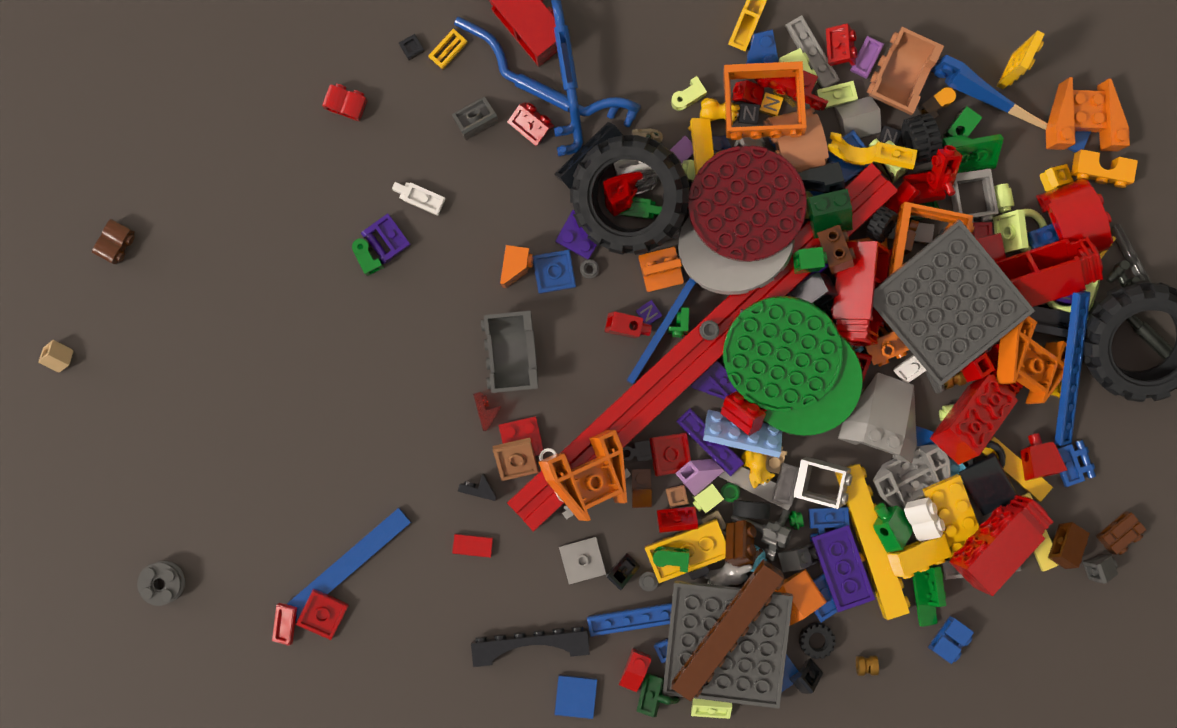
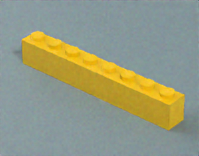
[835,464,910,620]

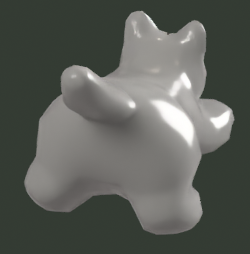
[704,561,753,586]

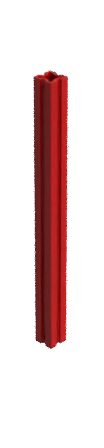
[507,163,898,532]

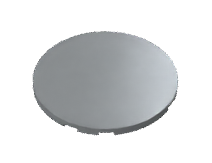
[678,216,795,295]

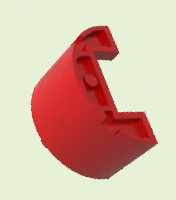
[1036,179,1113,253]

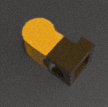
[918,87,956,119]

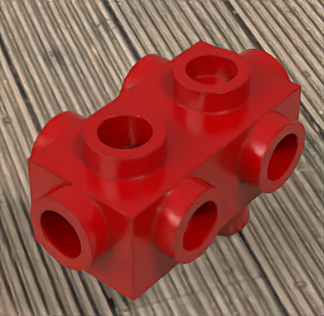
[926,145,963,196]

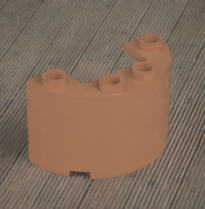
[867,27,944,115]
[763,108,829,172]

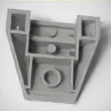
[838,373,917,464]
[873,444,951,511]

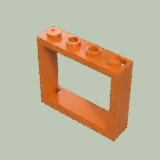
[723,61,806,140]
[888,202,974,277]

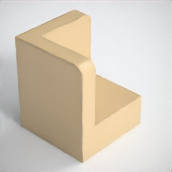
[38,340,73,372]

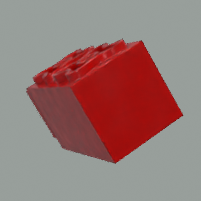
[488,0,557,67]
[995,237,1103,307]
[831,241,891,346]
[930,365,1023,465]
[949,495,1053,596]

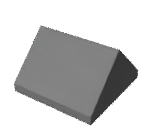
[834,96,881,138]

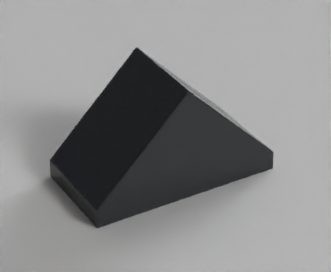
[606,553,640,591]

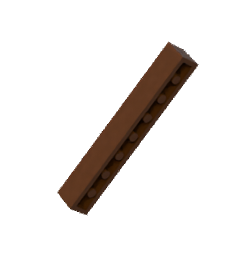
[671,559,784,702]

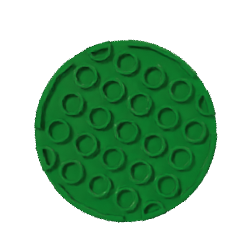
[723,296,843,412]
[764,335,863,436]

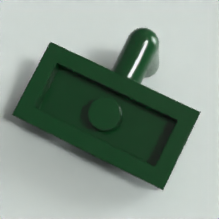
[636,673,680,717]

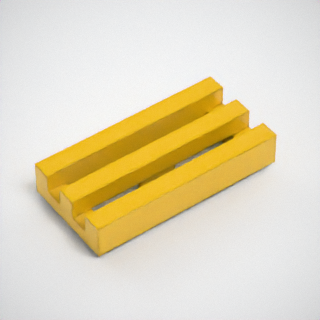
[428,28,468,70]

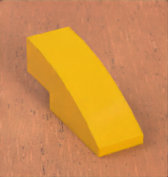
[728,0,767,52]

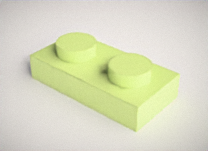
[816,81,858,110]
[691,698,732,719]

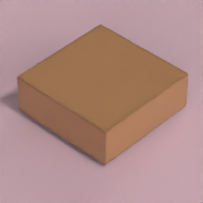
[665,485,689,508]

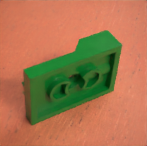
[942,134,1004,173]

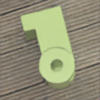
[671,76,707,111]

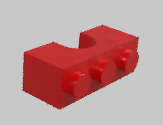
[961,339,1000,383]

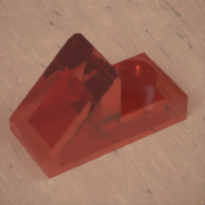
[473,392,502,431]

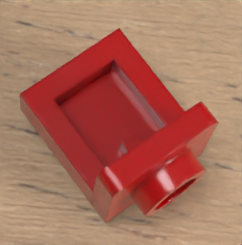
[732,80,765,105]

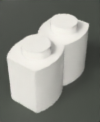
[904,497,945,542]

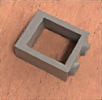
[951,168,999,222]
[794,457,853,509]

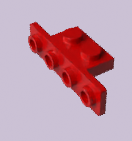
[754,70,828,110]

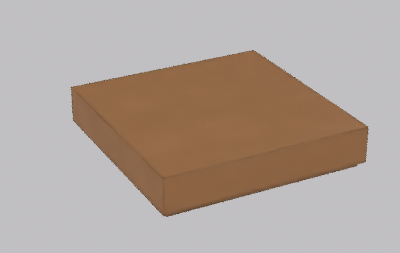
[492,438,539,481]

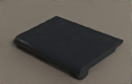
[958,453,1018,516]

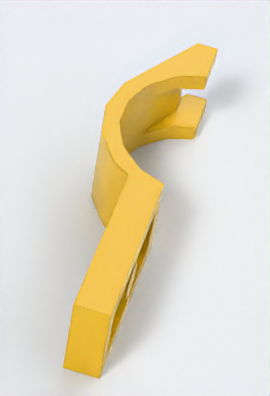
[827,132,917,170]

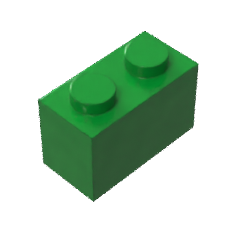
[793,247,827,274]

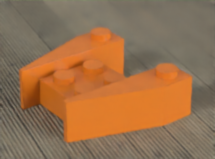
[1046,77,1130,152]
[997,316,1067,404]
[539,430,627,521]

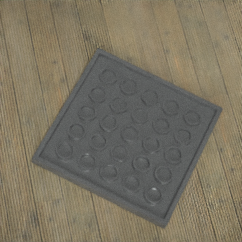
[873,219,1035,386]
[662,580,793,709]

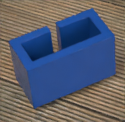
[928,616,974,664]

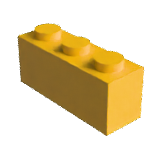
[887,534,952,579]

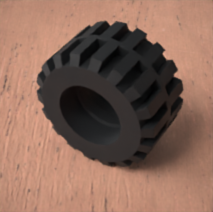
[902,113,942,166]

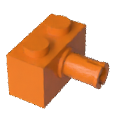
[865,331,909,367]

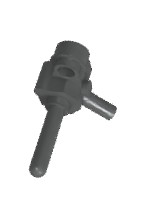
[731,510,792,561]

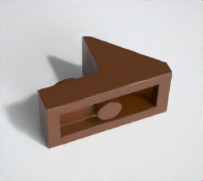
[631,469,652,508]

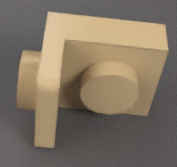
[766,447,787,474]

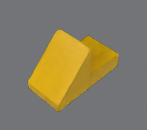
[1040,164,1074,191]

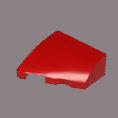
[603,172,643,216]

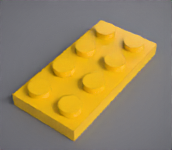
[997,30,1044,89]
[922,474,979,560]
[645,519,726,583]

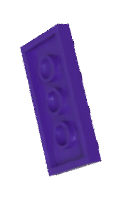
[811,525,875,612]

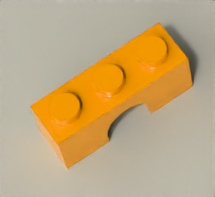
[1071,149,1138,188]

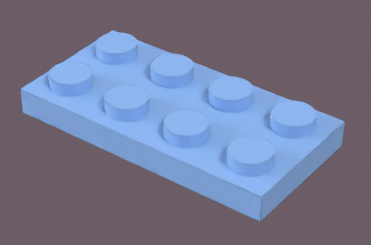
[703,410,782,458]

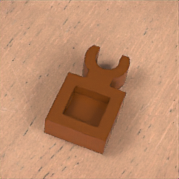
[904,219,919,255]

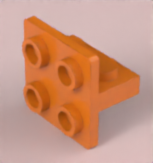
[638,247,684,292]

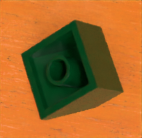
[806,189,853,239]

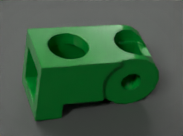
[352,238,384,276]
[653,546,690,573]

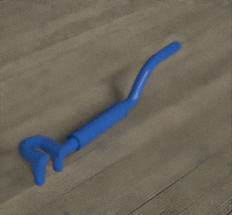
[551,0,583,157]
[454,17,641,127]

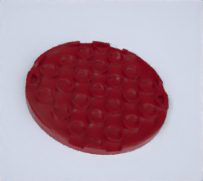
[688,145,807,262]

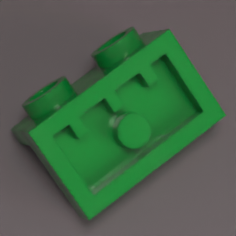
[668,308,689,338]

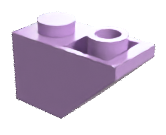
[675,459,724,496]

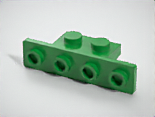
[912,566,946,627]

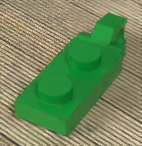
[618,197,662,219]

